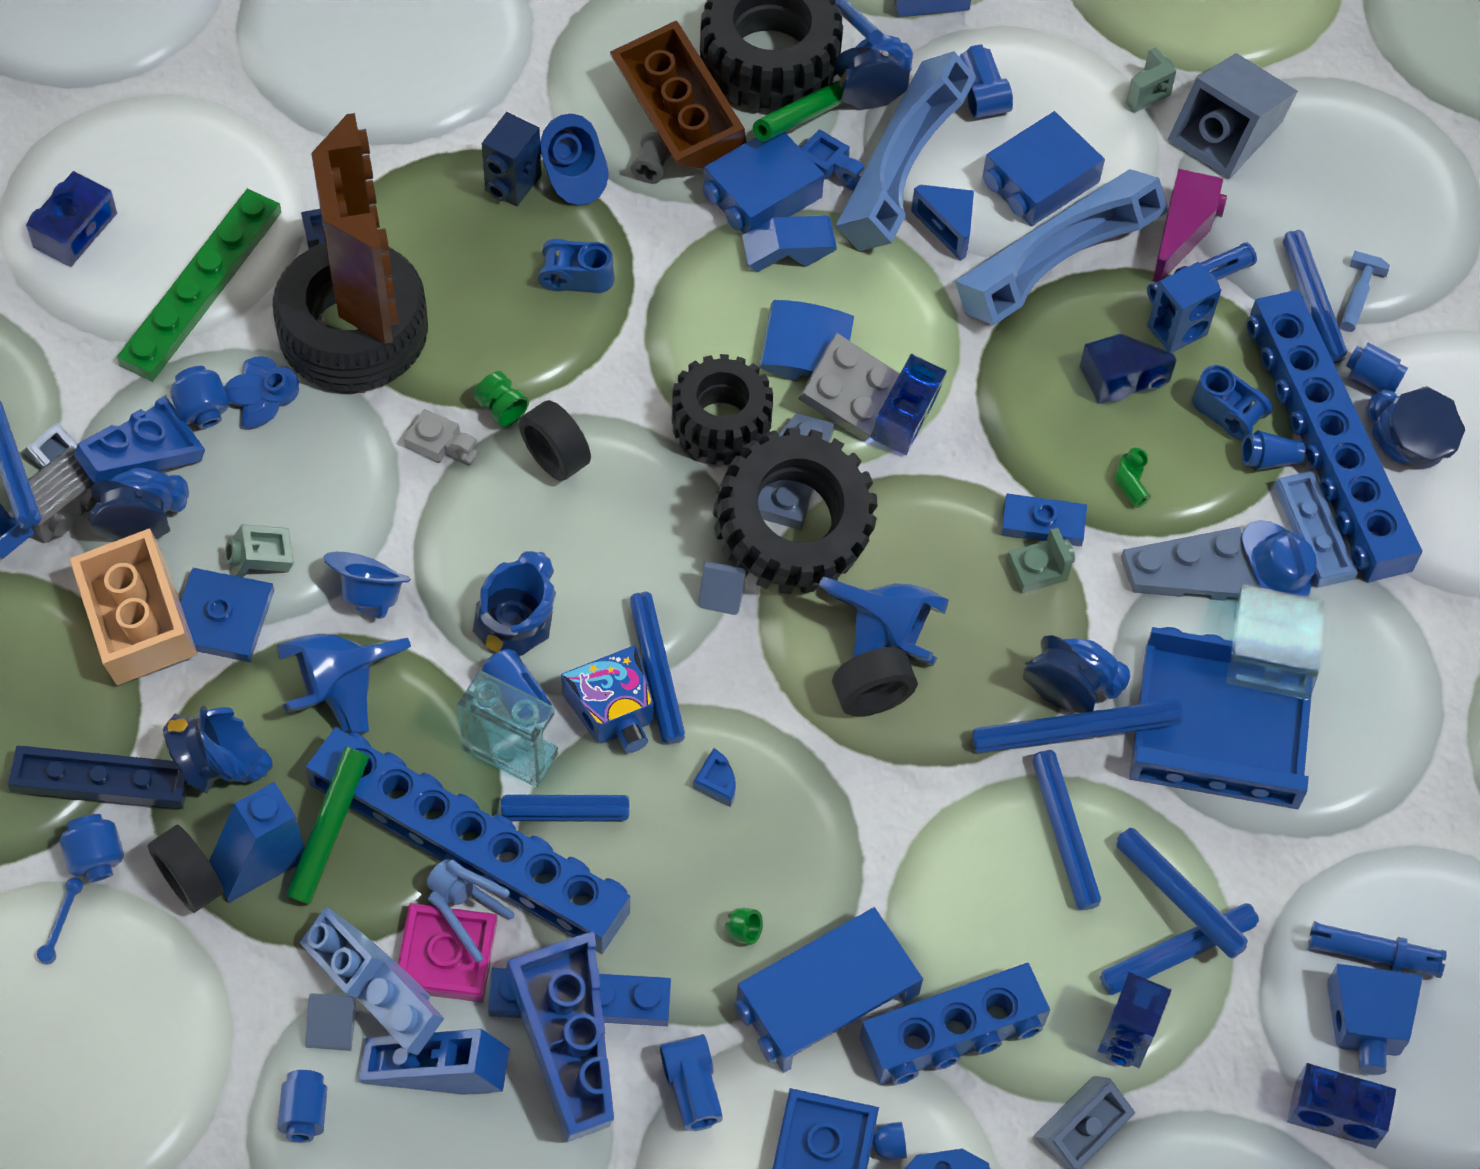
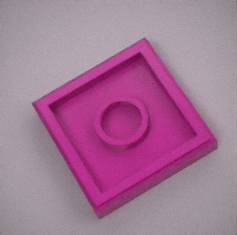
[398,903,498,1003]

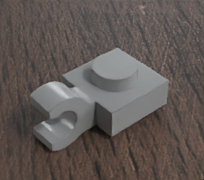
[403,409,479,465]

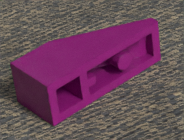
[1152,168,1227,282]

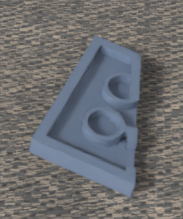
[758,413,835,530]
[1121,527,1266,604]

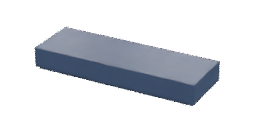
[1274,471,1358,588]

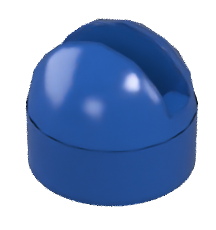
[873,1121,907,1160]

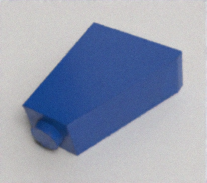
[209,782,304,903]

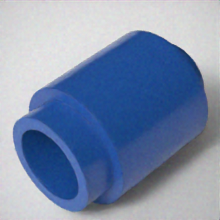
[1345,342,1408,393]
[277,1070,328,1143]

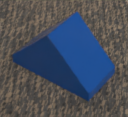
[911,184,974,261]

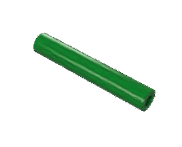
[753,81,844,142]
[286,746,370,904]

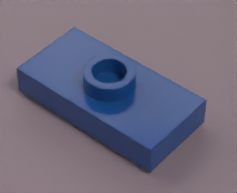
[1001,493,1087,546]

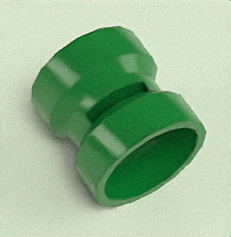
[473,371,529,427]

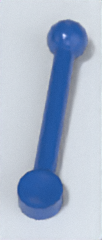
[37,877,83,965]

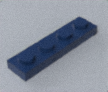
[7,745,188,809]

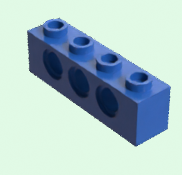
[859,962,1050,1085]

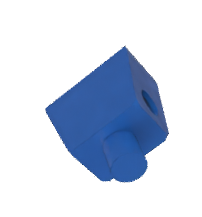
[1327,964,1422,1075]

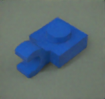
[801,129,864,191]

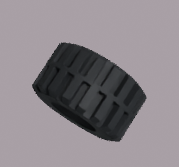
[672,354,773,465]

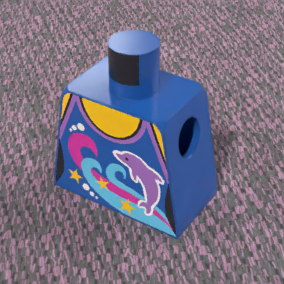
[561,645,654,753]

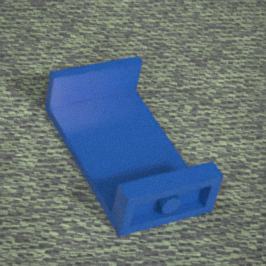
[734,907,923,1073]

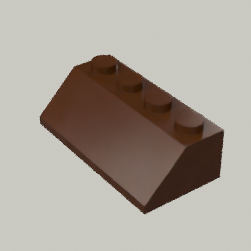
[610,20,747,169]

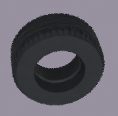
[272,243,428,392]

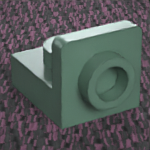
[1126,47,1176,112]
[225,524,294,577]
[1007,528,1075,594]

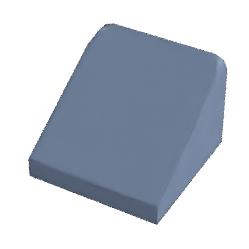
[22,422,77,469]
[699,561,746,615]
[305,993,357,1051]

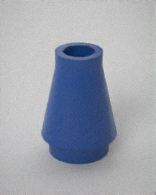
[1242,430,1305,470]

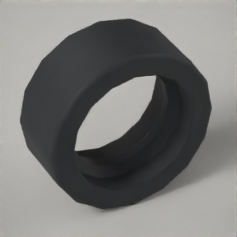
[519,400,591,481]
[832,647,918,716]
[147,825,224,913]

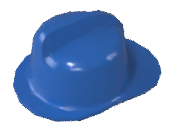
[540,113,609,205]
[1241,520,1317,605]
[323,551,411,619]

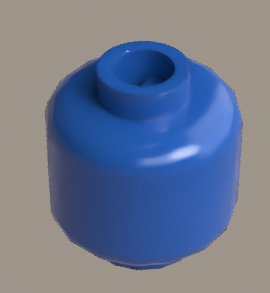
[170,365,230,429]
[60,814,124,883]

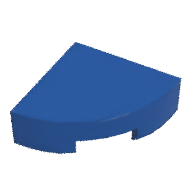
[693,748,736,807]

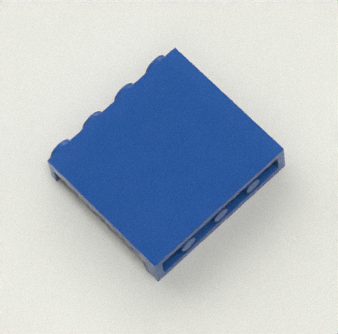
[1129,627,1320,810]

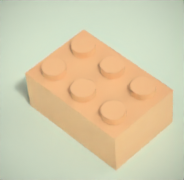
[69,528,198,686]

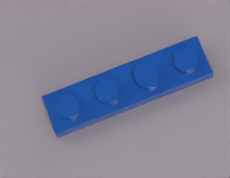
[488,968,671,1027]

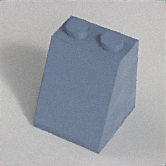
[1167,53,1298,179]

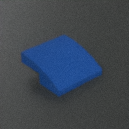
[759,300,854,382]

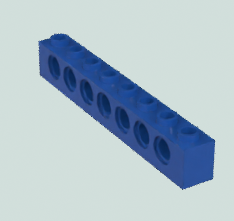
[1246,289,1423,583]
[306,727,630,954]

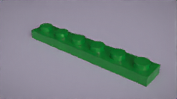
[117,188,282,382]

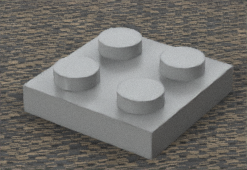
[798,333,903,442]

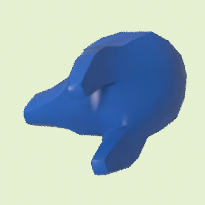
[819,577,949,665]
[277,634,411,734]

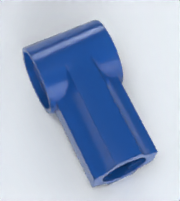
[960,44,1013,118]
[659,1034,723,1131]

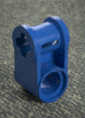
[538,239,615,293]
[1192,365,1272,440]

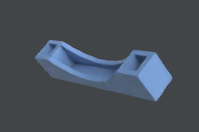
[836,51,976,251]
[955,169,1168,325]

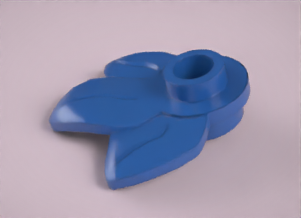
[224,356,299,429]

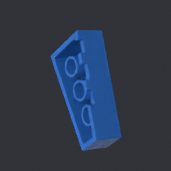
[505,930,614,1143]

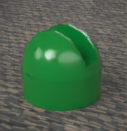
[724,907,763,945]

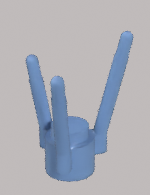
[427,859,514,962]

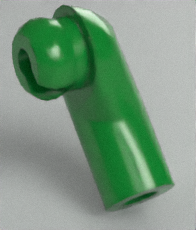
[1115,447,1151,508]

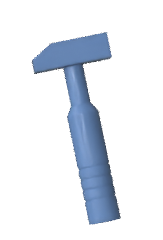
[1340,251,1390,332]

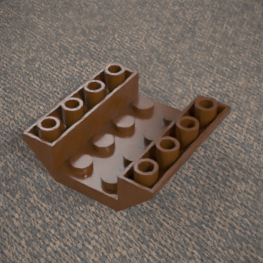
[311,113,399,344]

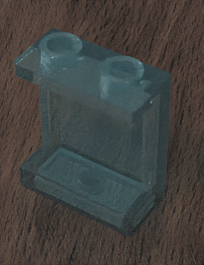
[1226,585,1324,700]
[457,671,558,788]

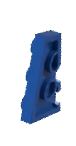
[74,395,205,484]

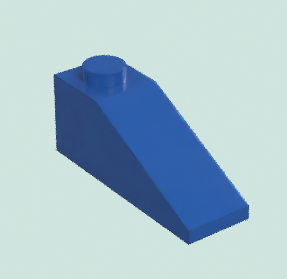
[358,1029,510,1094]

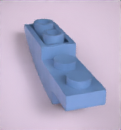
[300,907,445,1055]

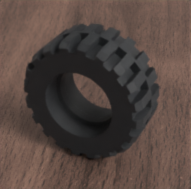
[700,0,843,113]
[713,428,878,594]

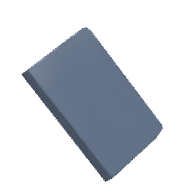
[1034,1076,1136,1169]

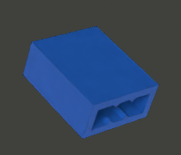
[982,111,1105,226]
[702,132,825,234]

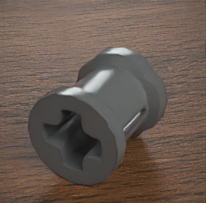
[630,132,671,184]

